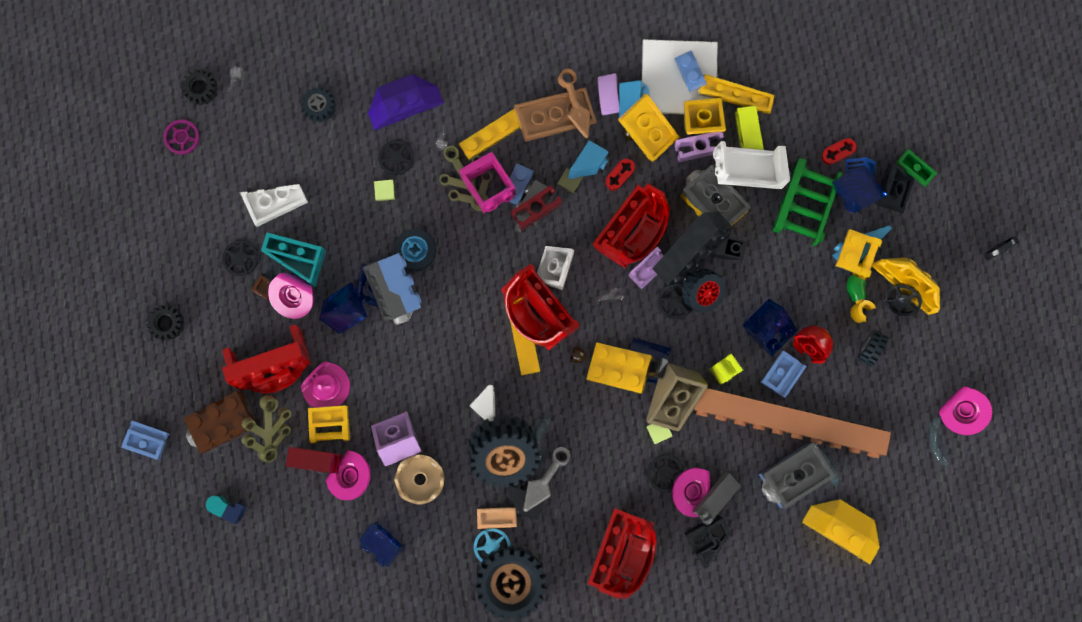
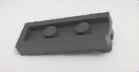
[693,472,741,525]

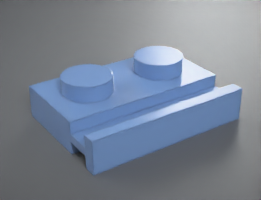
[761,350,807,398]
[121,421,170,460]

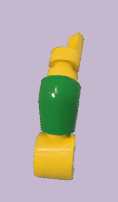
[846,255,876,323]

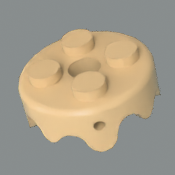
[395,455,445,504]

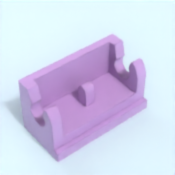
[628,247,663,289]

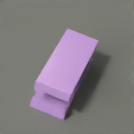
[674,132,724,163]

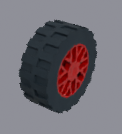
[682,268,726,313]

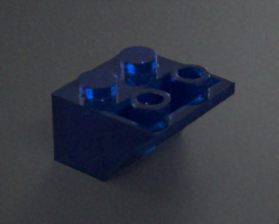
[742,299,798,357]

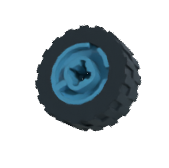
[394,229,437,272]

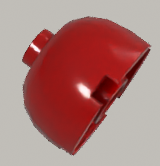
[793,325,833,364]

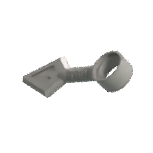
[524,447,570,512]

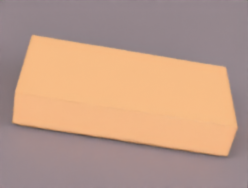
[477,507,517,529]

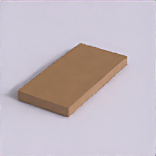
[514,88,597,142]

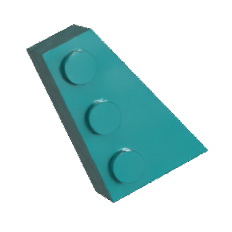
[261,232,326,287]

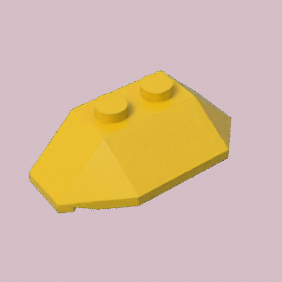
[872,258,940,315]
[802,499,880,564]

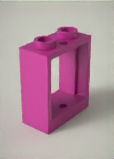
[459,152,516,213]

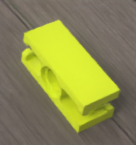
[735,106,764,150]
[709,354,743,385]

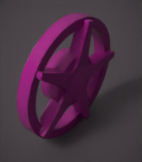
[163,120,200,155]

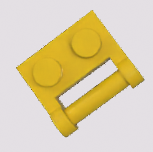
[835,229,882,277]
[308,405,350,443]

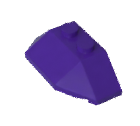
[368,74,444,130]

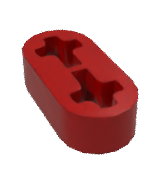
[821,138,856,165]
[605,159,635,191]

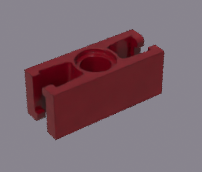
[511,185,562,231]
[285,447,341,474]

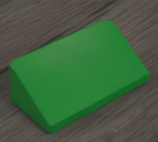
[896,149,937,187]

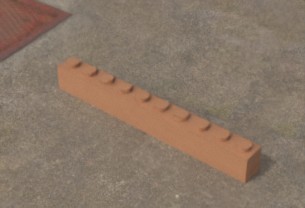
[693,388,891,459]

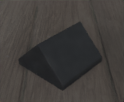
[875,163,914,214]

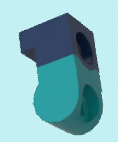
[206,495,247,524]

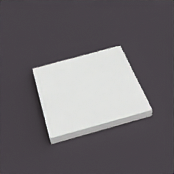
[642,40,717,115]

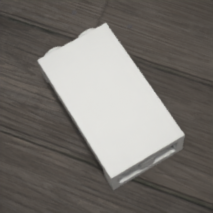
[713,141,790,189]

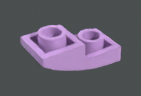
[598,73,619,115]

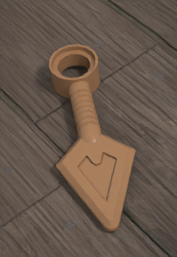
[558,69,590,138]

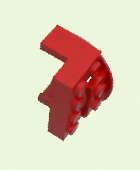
[592,183,671,268]
[501,264,580,351]
[222,325,311,394]
[588,508,657,599]

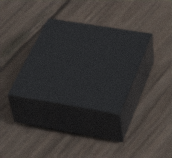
[646,358,668,379]

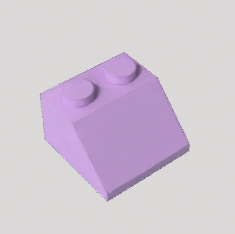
[371,411,422,467]

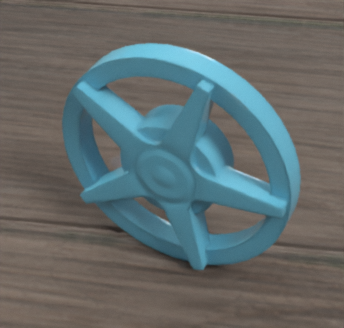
[474,528,511,562]

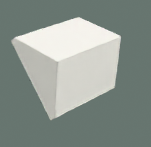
[537,246,574,290]
[470,385,495,422]

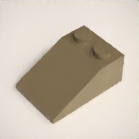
[646,363,708,432]

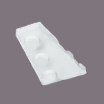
[241,184,308,227]

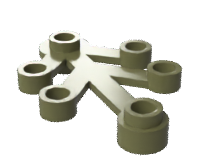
[439,146,492,211]
[242,395,291,463]

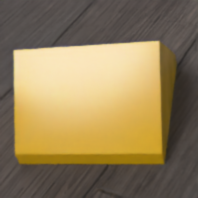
[684,98,726,134]

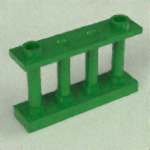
[772,158,843,246]

